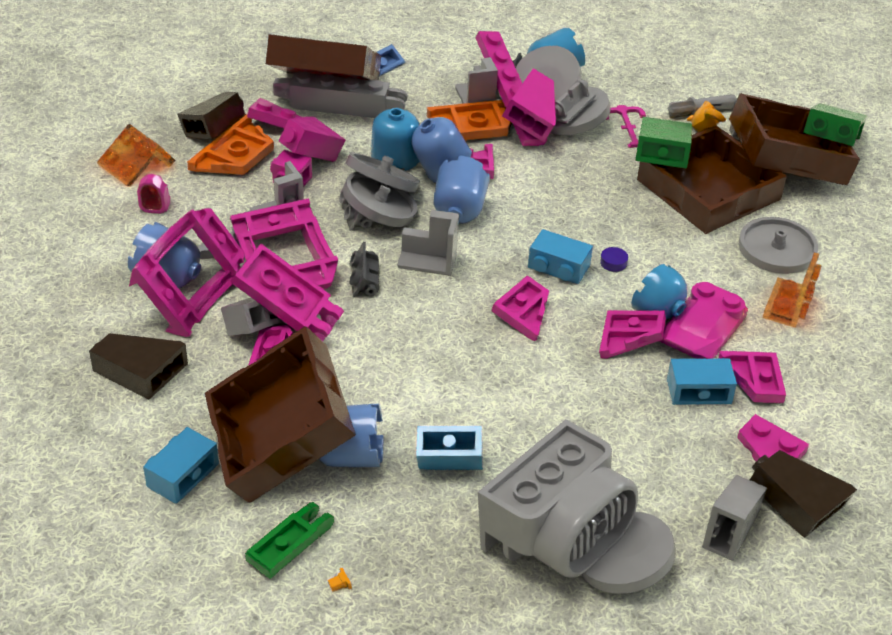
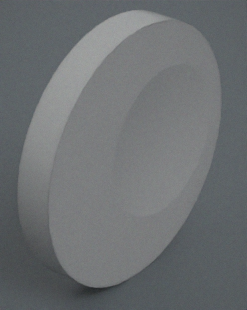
[516,46,582,101]
[550,86,611,135]
[346,152,420,192]
[342,172,417,227]
[738,217,818,274]
[581,512,676,594]

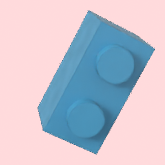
[528,229,593,284]
[667,358,737,405]
[416,426,483,470]
[143,427,219,504]

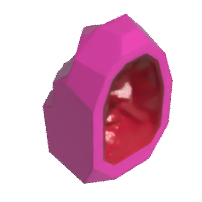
[137,174,170,214]

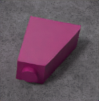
[502,68,556,142]
[279,116,346,162]

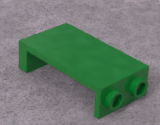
[803,103,867,146]
[635,117,692,168]

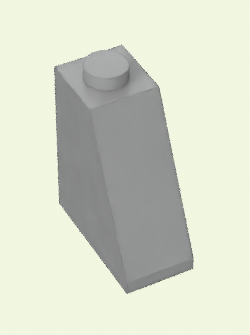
[702,475,767,561]

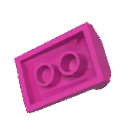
[659,282,748,359]

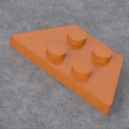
[427,100,512,140]
[187,114,274,175]

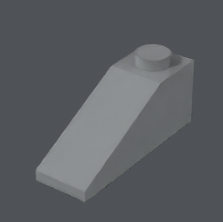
[221,298,283,336]

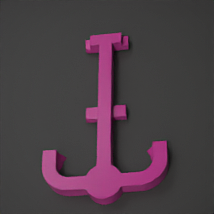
[606,105,646,148]

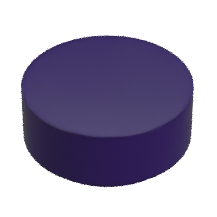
[600,247,628,272]

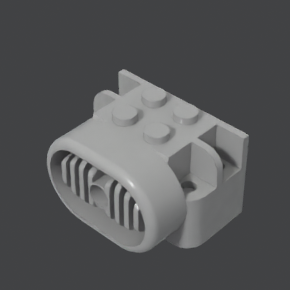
[478,419,638,578]

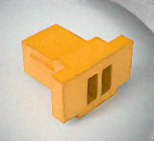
[327,568,352,592]

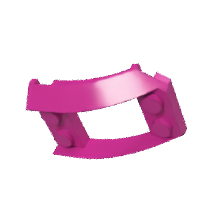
[230,198,338,289]
[129,208,244,337]

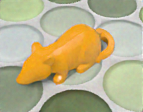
[687,101,726,133]

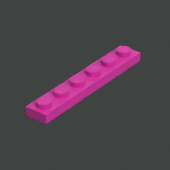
[475,31,548,146]

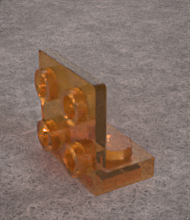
[97,124,176,187]
[763,252,822,328]

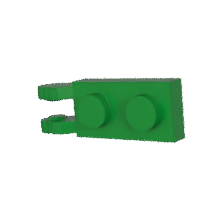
[245,502,334,579]

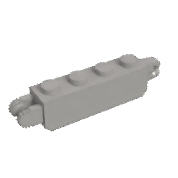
[273,72,408,118]

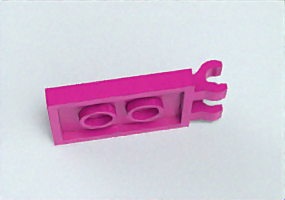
[231,244,344,341]

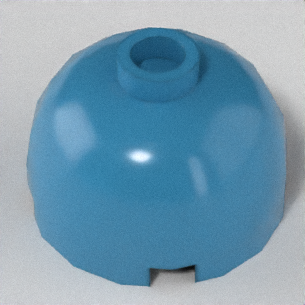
[631,264,687,320]

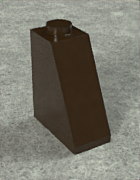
[177,92,246,139]
[89,333,188,400]
[749,450,857,538]

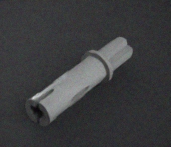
[667,94,737,116]

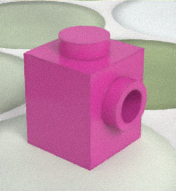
[270,149,312,187]

